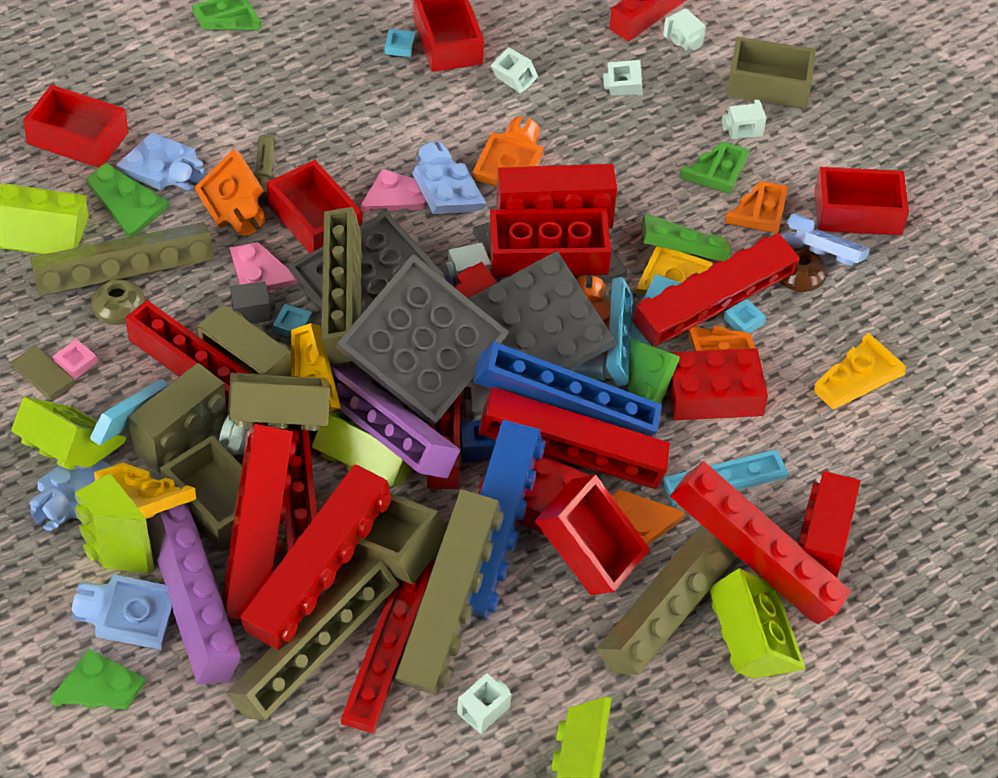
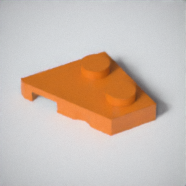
[725,181,788,233]
[687,325,755,351]
[611,489,685,546]

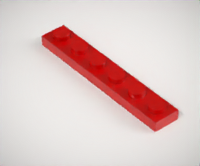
[341,560,435,734]

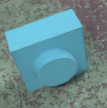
[385,28,415,57]
[723,299,766,333]
[273,304,313,338]

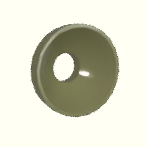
[91,279,146,325]

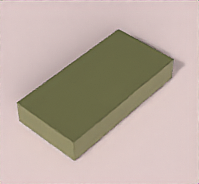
[11,345,75,402]

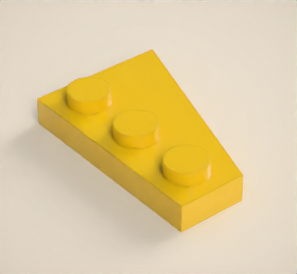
[636,246,713,294]
[291,323,341,412]
[814,333,906,409]
[94,462,196,519]

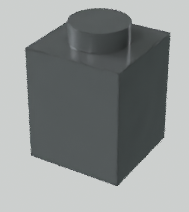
[230,281,276,323]

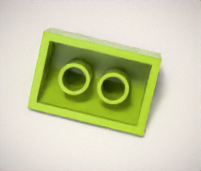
[0,183,89,254]
[11,396,127,470]
[312,411,413,488]
[75,473,154,574]
[709,568,806,679]
[551,696,612,778]

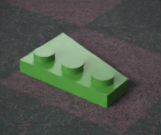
[86,163,169,237]
[642,213,731,261]

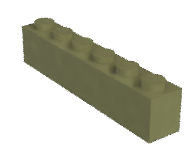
[322,207,361,364]
[30,222,215,296]
[396,489,504,696]
[596,525,737,675]
[225,559,399,721]

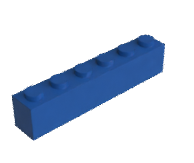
[473,342,662,437]
[469,420,545,620]

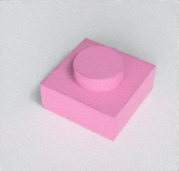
[53,339,98,380]

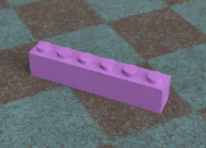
[330,364,460,478]
[147,503,241,684]

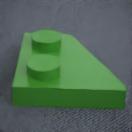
[192,0,262,30]
[680,142,749,194]
[628,339,680,404]
[50,649,146,709]

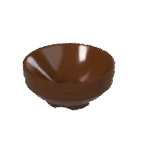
[780,248,827,292]

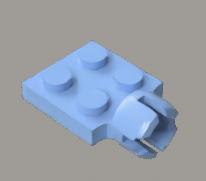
[116,133,206,191]
[412,141,486,214]
[782,213,870,265]
[30,460,110,531]
[72,574,173,650]

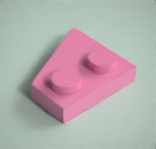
[361,169,427,212]
[230,242,298,291]

